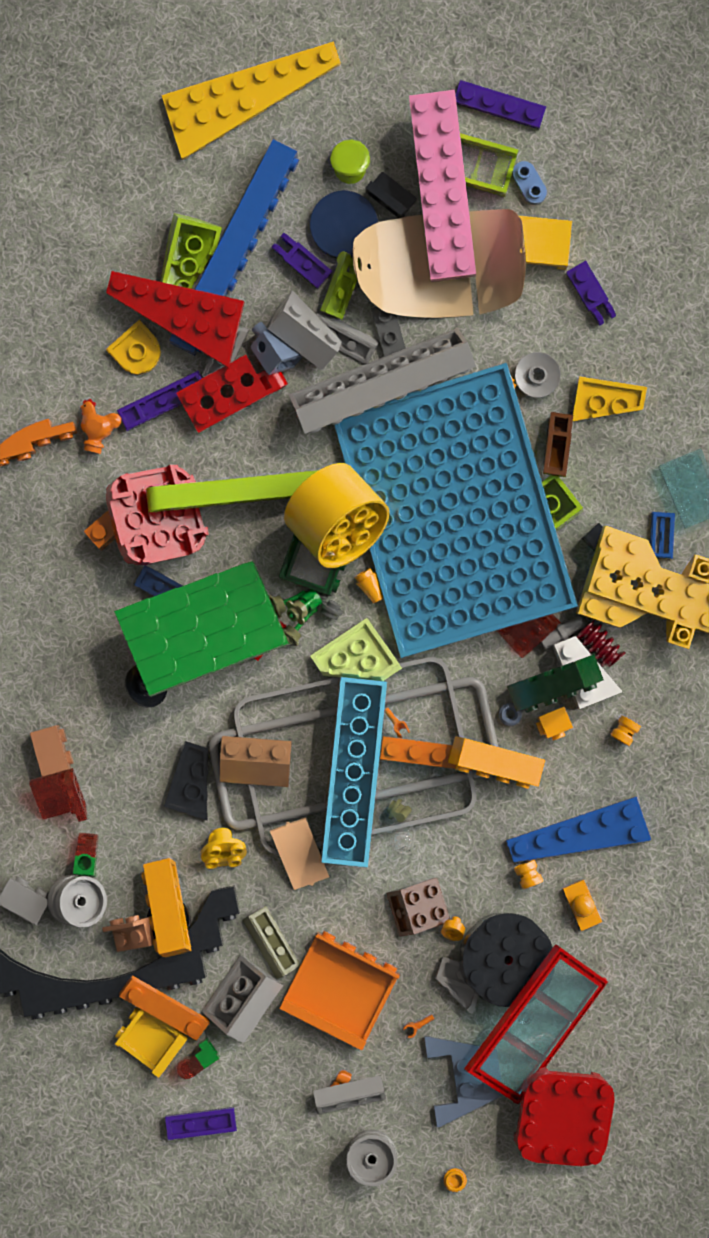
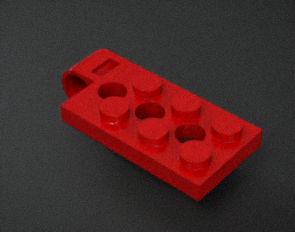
[176,355,288,433]

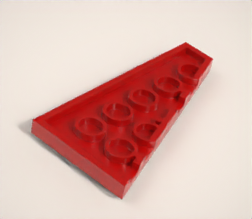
[106,271,245,368]

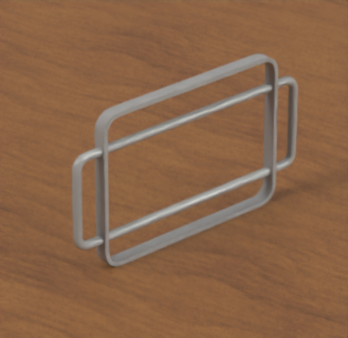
[209,657,499,854]

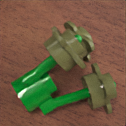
[269,589,322,646]

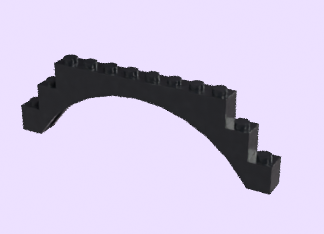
[0,885,240,1020]

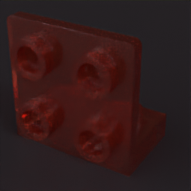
[496,614,561,658]
[29,768,87,822]

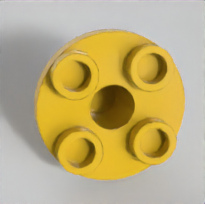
[200,828,247,869]

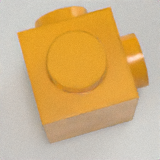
[535,707,573,741]

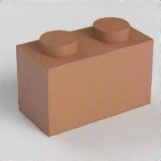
[30,725,74,777]

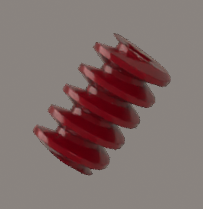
[576,620,626,668]

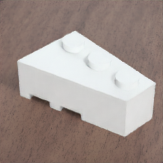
[552,636,622,709]

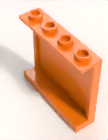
[280,931,400,1050]

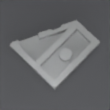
[435,956,478,1014]

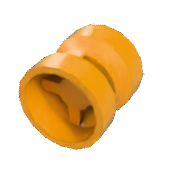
[610,715,641,746]
[514,859,543,889]

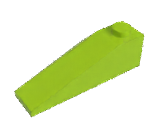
[160,213,222,289]

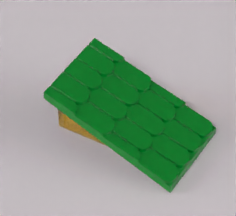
[114,561,289,696]

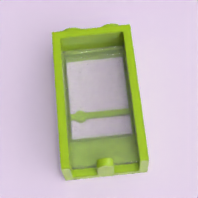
[460,133,519,197]

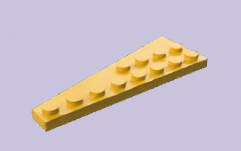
[162,41,341,160]

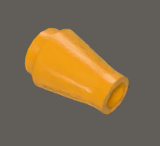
[355,568,384,604]

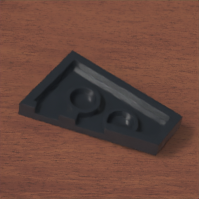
[164,741,208,821]

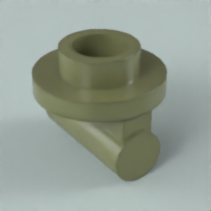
[387,798,412,822]

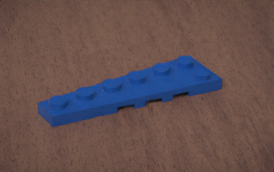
[506,797,651,862]

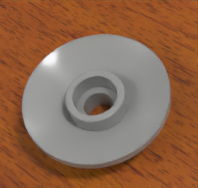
[515,352,561,398]

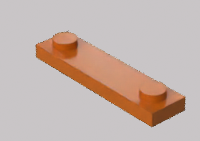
[119,975,210,1041]

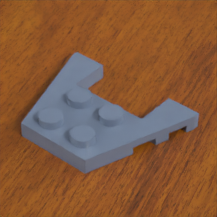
[424,1036,503,1127]

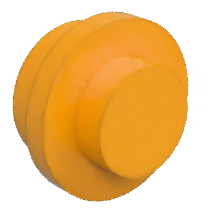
[443,1168,467,1192]

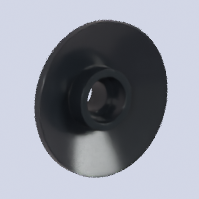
[125,665,167,708]

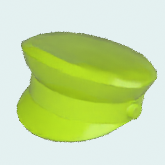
[330,139,370,184]

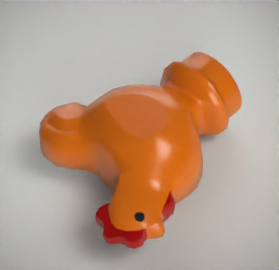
[80,399,122,454]

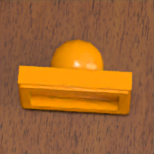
[562,879,602,931]

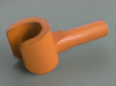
[384,708,410,739]
[403,1014,434,1038]
[330,1070,352,1087]

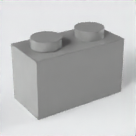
[0,876,49,925]

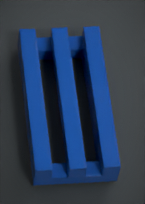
[650,512,675,559]

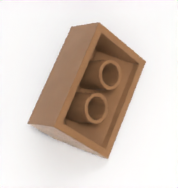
[220,736,292,787]

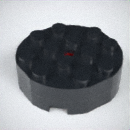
[459,912,554,1007]

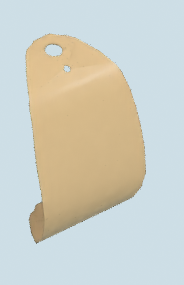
[353,209,526,318]

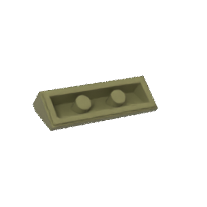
[242,906,300,979]

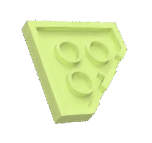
[310,618,402,681]

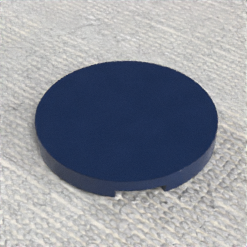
[310,190,378,258]

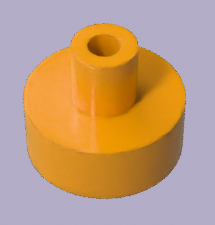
[441,916,465,941]

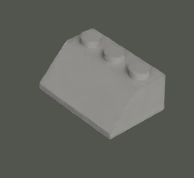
[202,955,283,1043]

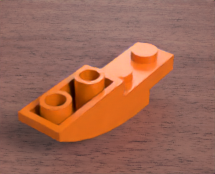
[0,419,78,467]

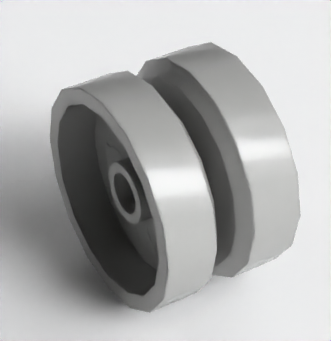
[48,875,107,927]
[347,1130,397,1186]

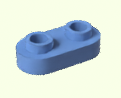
[512,161,547,205]

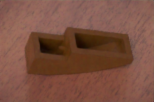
[543,412,574,478]

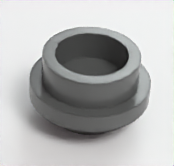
[321,600,343,620]

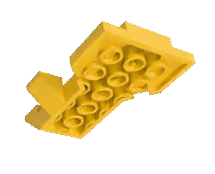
[576,526,709,649]

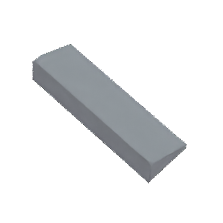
[316,310,379,364]
[314,1076,386,1114]

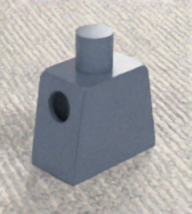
[251,322,303,375]

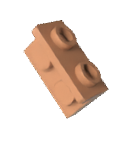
[102,915,154,952]

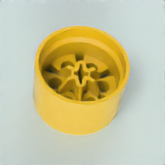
[284,463,389,568]

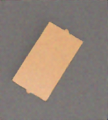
[270,817,329,890]

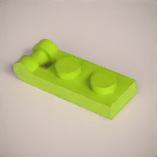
[320,251,361,319]

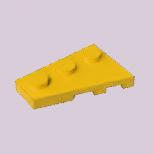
[573,376,647,421]

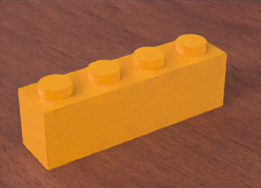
[448,736,545,789]
[142,858,192,957]

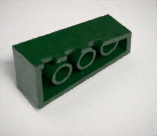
[507,654,604,713]

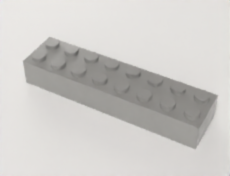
[289,328,476,434]

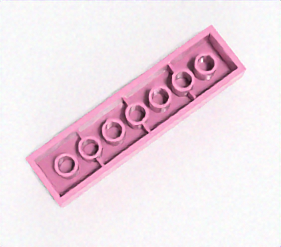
[409,90,476,282]

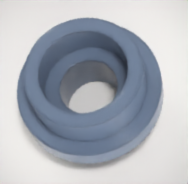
[499,703,522,726]

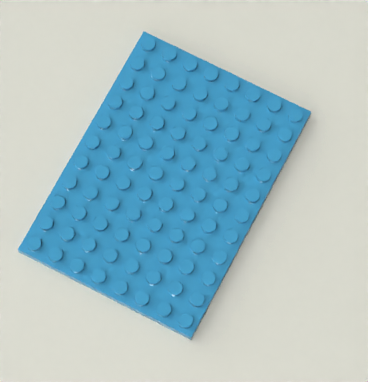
[335,363,578,658]

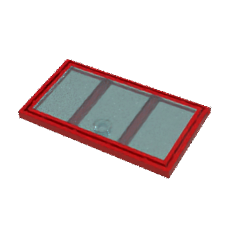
[464,944,608,1105]

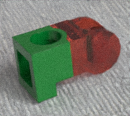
[73,832,99,877]
[177,1037,220,1079]

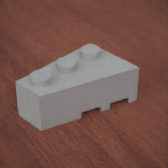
[268,290,342,370]

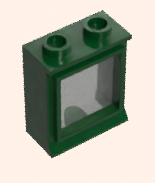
[278,534,346,596]

